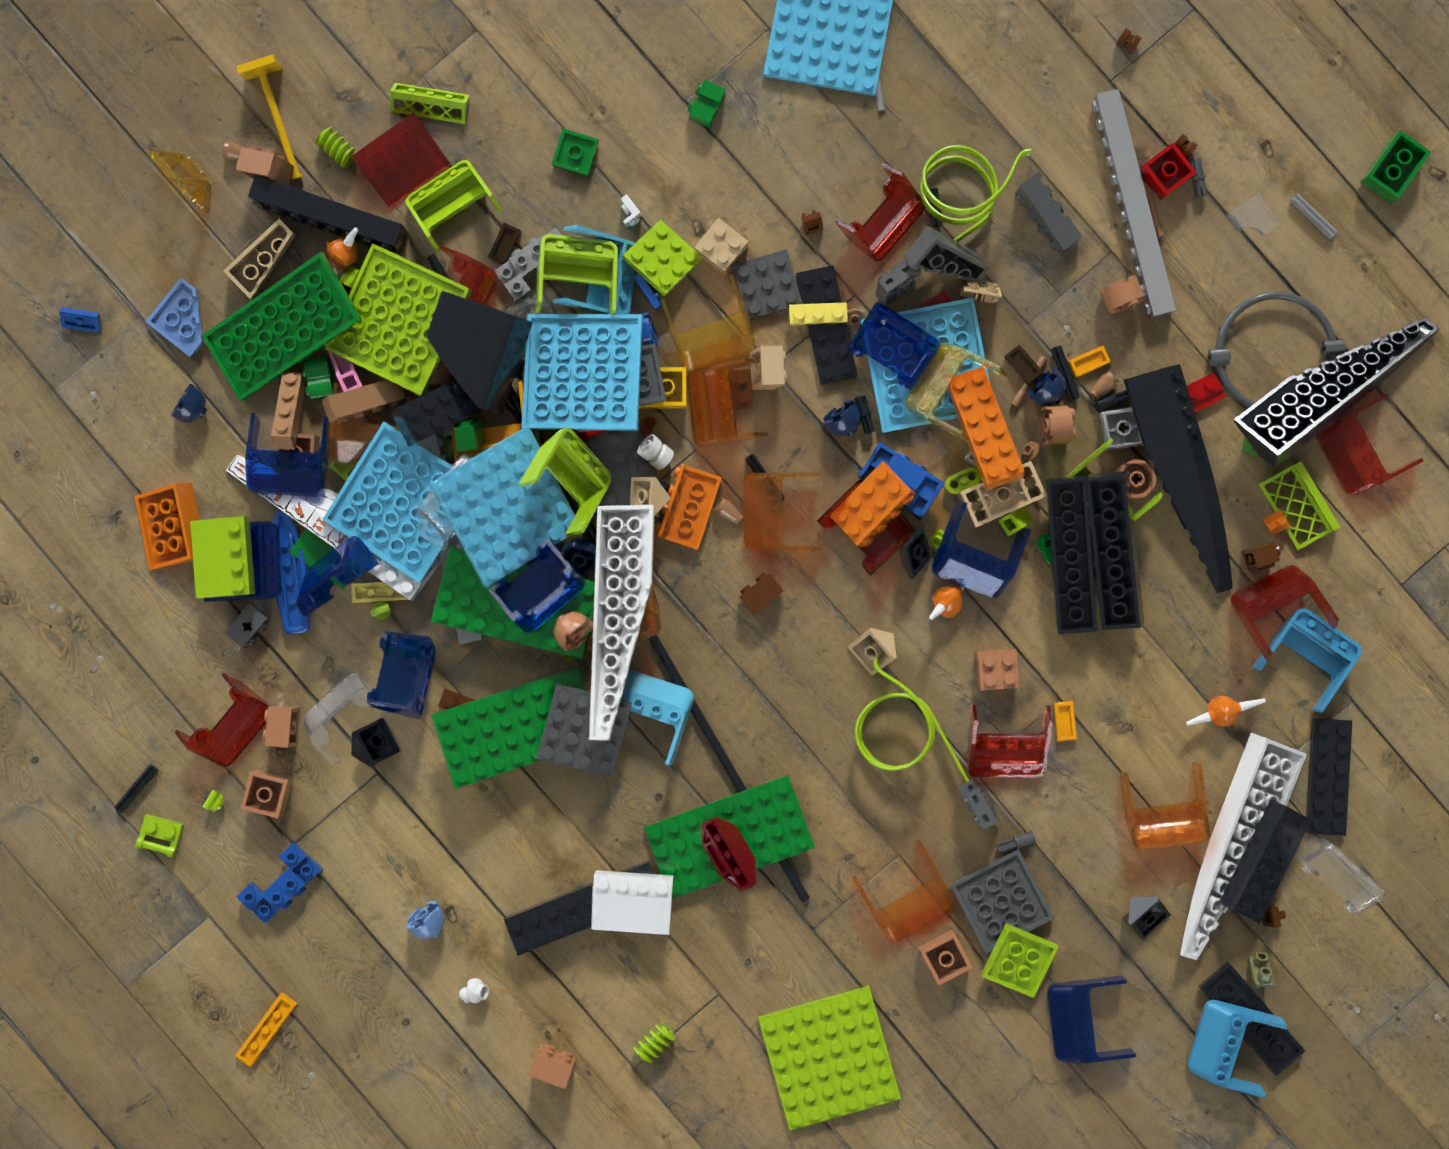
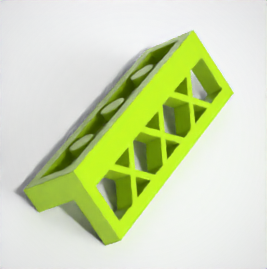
[390,83,470,124]

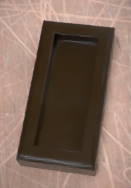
[488,222,522,264]
[1004,344,1044,386]

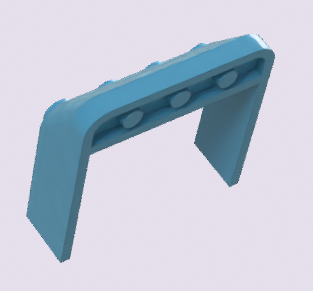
[1252,608,1362,712]
[1187,1000,1287,1098]

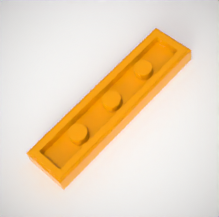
[235,992,298,1067]

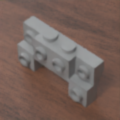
[494,228,561,303]

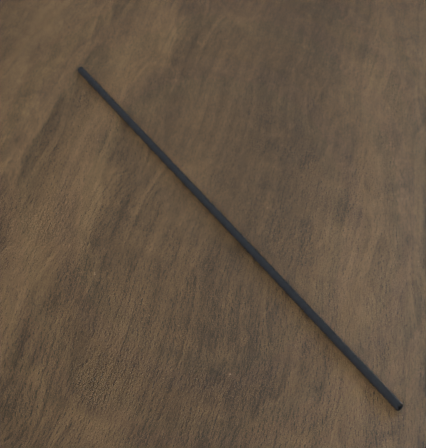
[427,254,810,903]

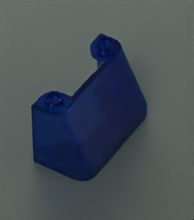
[847,302,940,390]
[297,536,379,617]
[489,539,585,633]
[367,631,436,719]

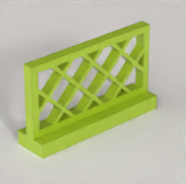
[1258,461,1340,550]

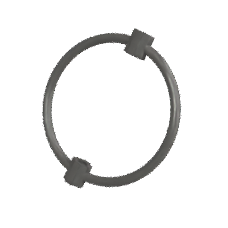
[1207,292,1346,408]

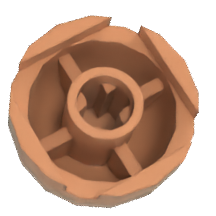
[554,612,593,651]

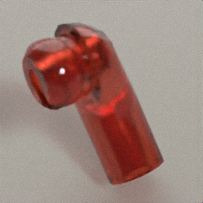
[640,416,656,439]

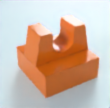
[1263,509,1291,536]

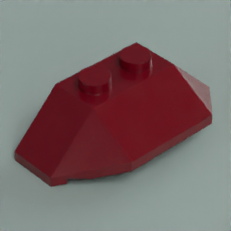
[701,816,756,892]

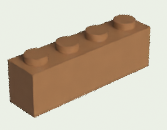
[271,372,306,450]
[322,379,405,424]

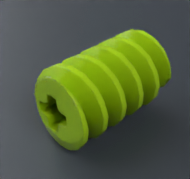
[315,127,357,169]
[633,1021,676,1063]

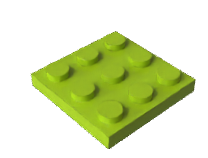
[622,219,703,297]
[981,923,1059,998]

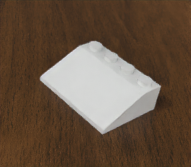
[591,870,673,935]

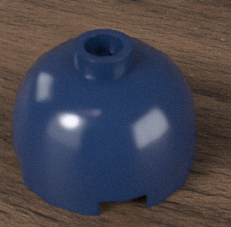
[1028,368,1067,406]
[171,384,208,423]
[822,400,861,436]
[560,538,596,577]

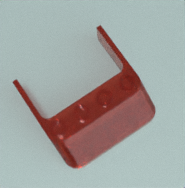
[1316,393,1424,495]
[1230,565,1339,663]
[968,705,1053,778]

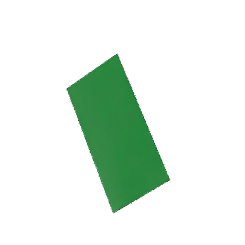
[289,528,360,589]

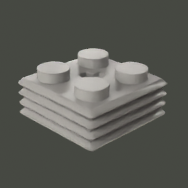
[1100,407,1143,451]

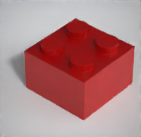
[1140,142,1197,200]

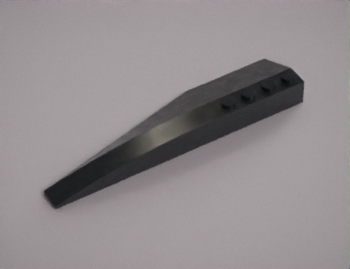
[1234,317,1440,468]
[1124,364,1233,593]

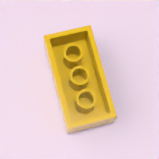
[639,367,687,409]

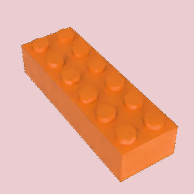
[946,366,1025,491]

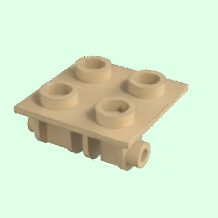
[960,280,1002,303]

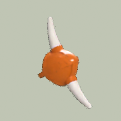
[326,228,358,279]
[929,570,975,620]
[1186,696,1266,727]

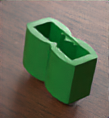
[302,357,336,401]

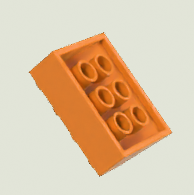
[134,483,200,571]

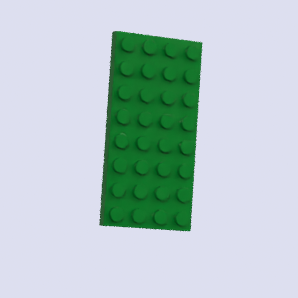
[202,252,362,401]
[431,546,595,659]
[431,667,586,789]
[644,774,815,899]

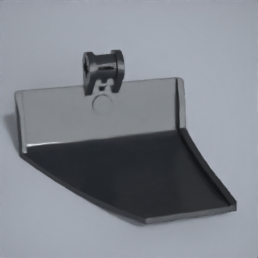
[426,291,533,414]

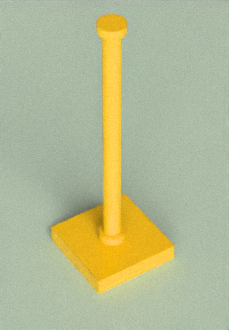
[236,54,303,181]

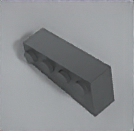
[1015,172,1082,254]
[903,226,990,282]

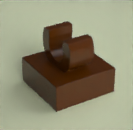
[801,210,824,235]
[1262,906,1286,928]

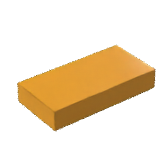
[1067,345,1111,379]
[1053,701,1077,741]

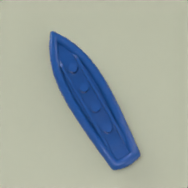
[269,508,310,634]

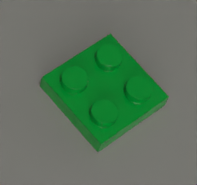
[551,128,599,177]

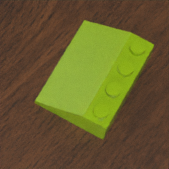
[190,516,255,598]

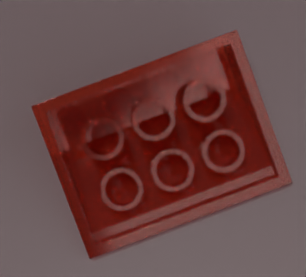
[351,112,450,208]

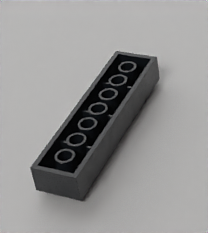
[248,175,408,254]
[1086,471,1144,630]
[1045,475,1097,635]
[504,860,655,956]

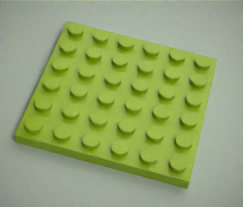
[325,243,472,396]
[758,985,901,1131]

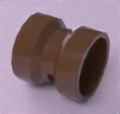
[1115,28,1142,55]
[1175,134,1198,159]

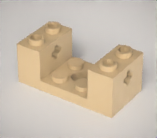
[956,461,1047,529]

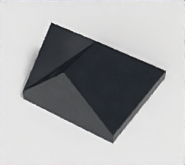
[899,525,931,579]
[351,717,400,767]
[1123,897,1171,941]

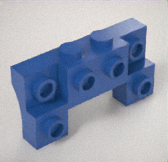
[858,442,945,519]
[236,842,323,924]

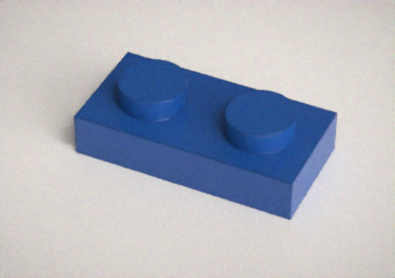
[634,274,662,312]
[59,307,102,333]

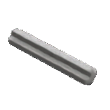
[1290,194,1337,239]

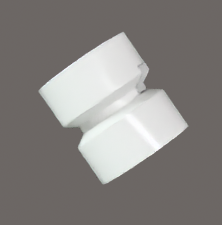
[637,434,674,470]

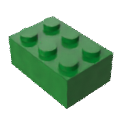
[1360,130,1431,204]

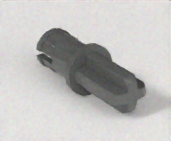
[1190,158,1208,197]
[997,831,1036,854]

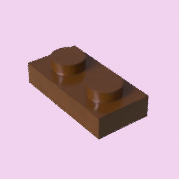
[731,369,753,409]
[438,688,475,710]

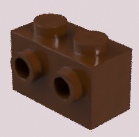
[1241,542,1281,570]
[739,573,783,615]

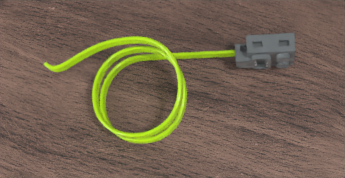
[875,145,1032,307]
[855,658,1000,829]

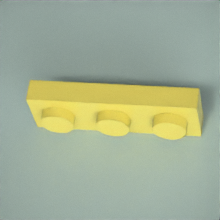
[789,302,848,325]
[351,582,409,603]

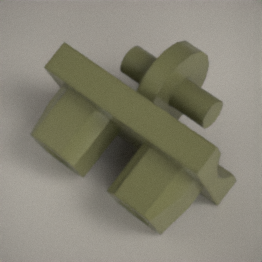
[1248,952,1275,989]

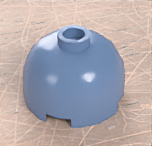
[406,901,445,939]

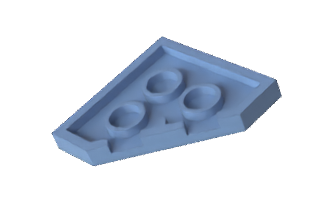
[145,277,204,358]

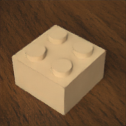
[694,217,748,275]
[750,346,787,390]

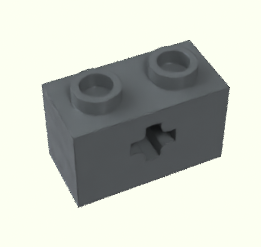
[225,603,271,648]

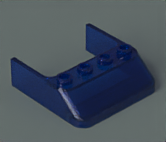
[245,413,332,497]
[932,502,1031,598]
[204,521,282,602]
[1047,975,1136,1063]

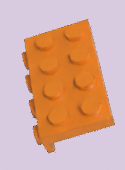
[830,461,916,547]
[655,464,722,550]

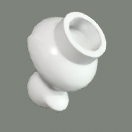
[459,978,489,1004]

